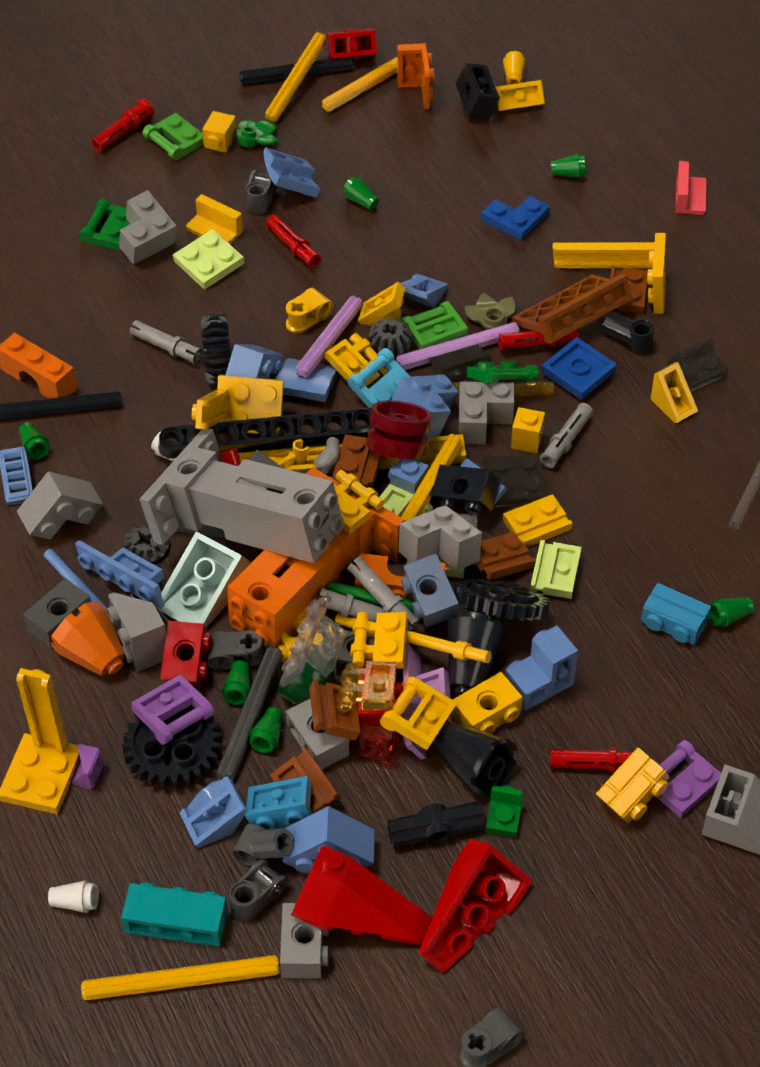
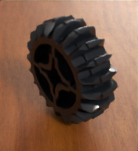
[201,313,231,386]

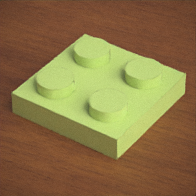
[173,229,245,290]

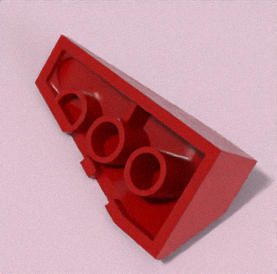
[418,839,532,973]
[291,845,431,945]

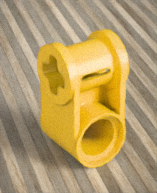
[286,288,334,334]

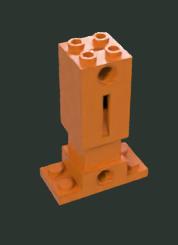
[227,467,405,648]

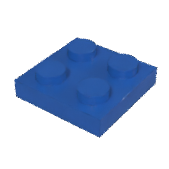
[541,337,617,400]

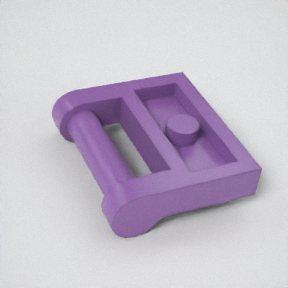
[131,674,214,745]
[656,740,721,818]

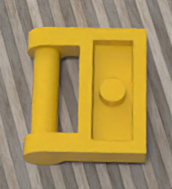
[380,677,457,750]

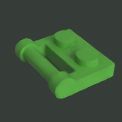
[142,113,204,161]
[401,301,468,349]

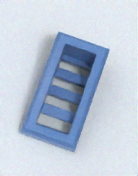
[0,447,33,506]

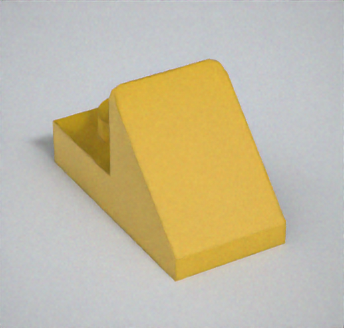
[358,282,405,326]

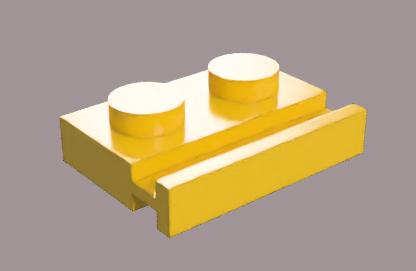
[503,494,572,548]

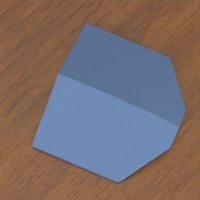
[400,274,448,308]
[180,776,247,848]

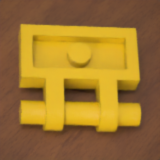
[324,333,389,388]
[334,470,384,534]
[350,612,408,669]

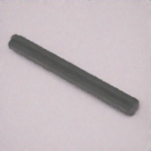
[217,647,283,780]

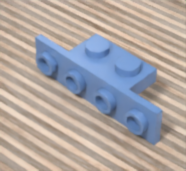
[75,540,165,609]

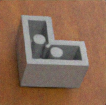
[119,190,177,265]
[458,382,514,445]
[17,471,104,539]
[399,505,482,570]

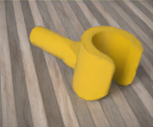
[276,439,309,467]

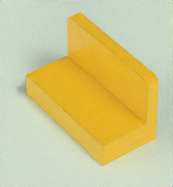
[496,80,545,112]
[186,194,243,244]

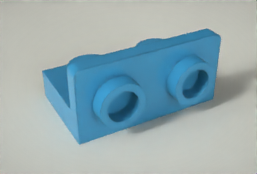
[245,776,313,830]

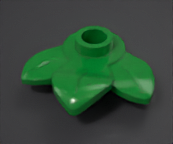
[236,119,279,147]

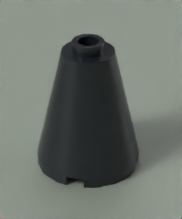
[447,611,507,697]
[433,721,518,797]

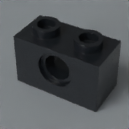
[455,63,500,119]
[431,464,500,513]

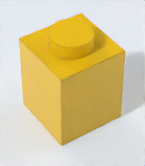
[202,111,237,153]
[511,407,545,454]

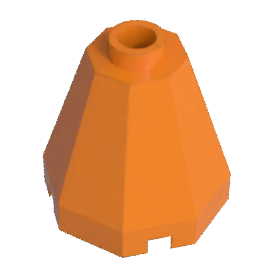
[51,601,125,676]

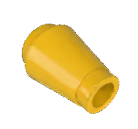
[503,51,526,85]

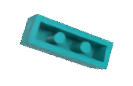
[121,883,228,947]

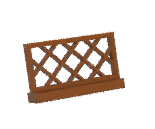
[511,274,633,344]

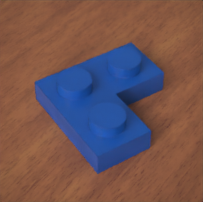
[481,196,550,241]

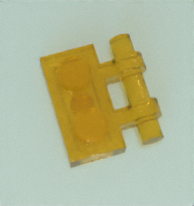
[338,661,397,711]

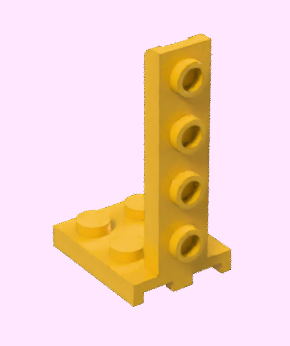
[553,233,667,314]
[192,375,285,435]
[0,668,81,815]

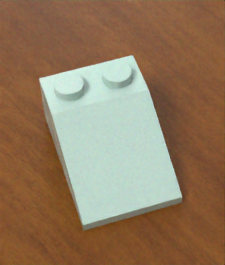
[158,532,252,627]

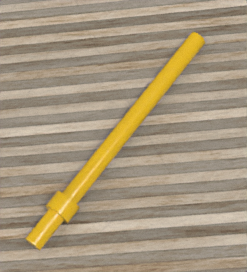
[335,613,492,663]

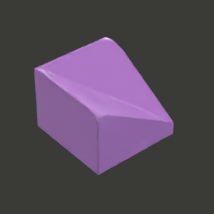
[72,744,103,790]

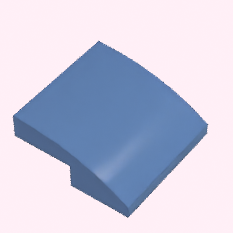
[263,147,321,198]
[276,358,339,402]

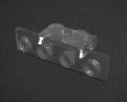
[279,593,347,687]

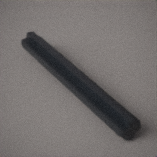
[239,57,354,85]
[0,391,122,420]

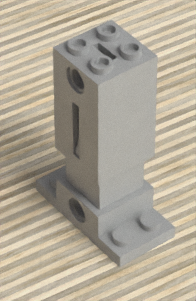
[139,429,344,563]

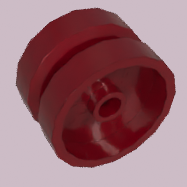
[366,400,432,459]

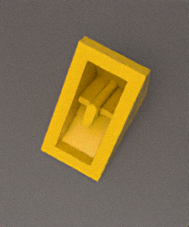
[651,362,698,423]

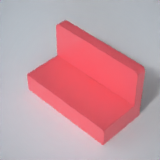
[675,161,706,215]

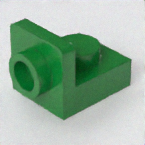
[485,786,523,839]

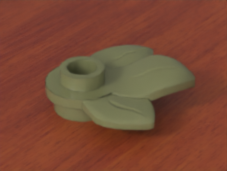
[464,293,515,330]

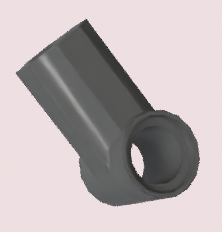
[232,824,294,866]

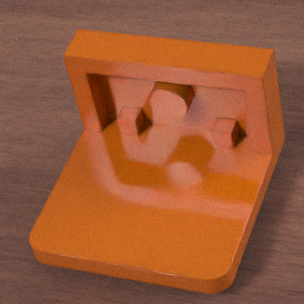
[397,43,434,110]

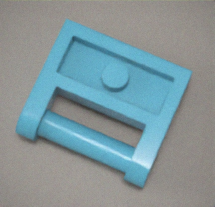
[347,348,410,408]

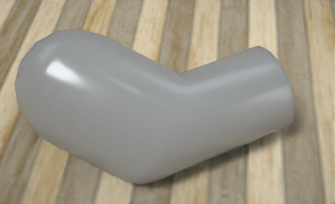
[315,437,340,474]

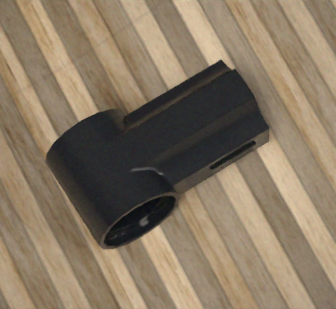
[602,311,654,355]

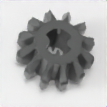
[368,316,413,356]

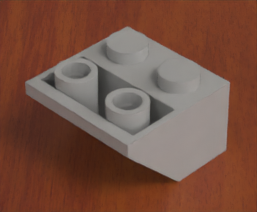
[106,592,166,672]
[702,764,760,855]

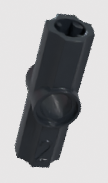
[387,801,486,848]

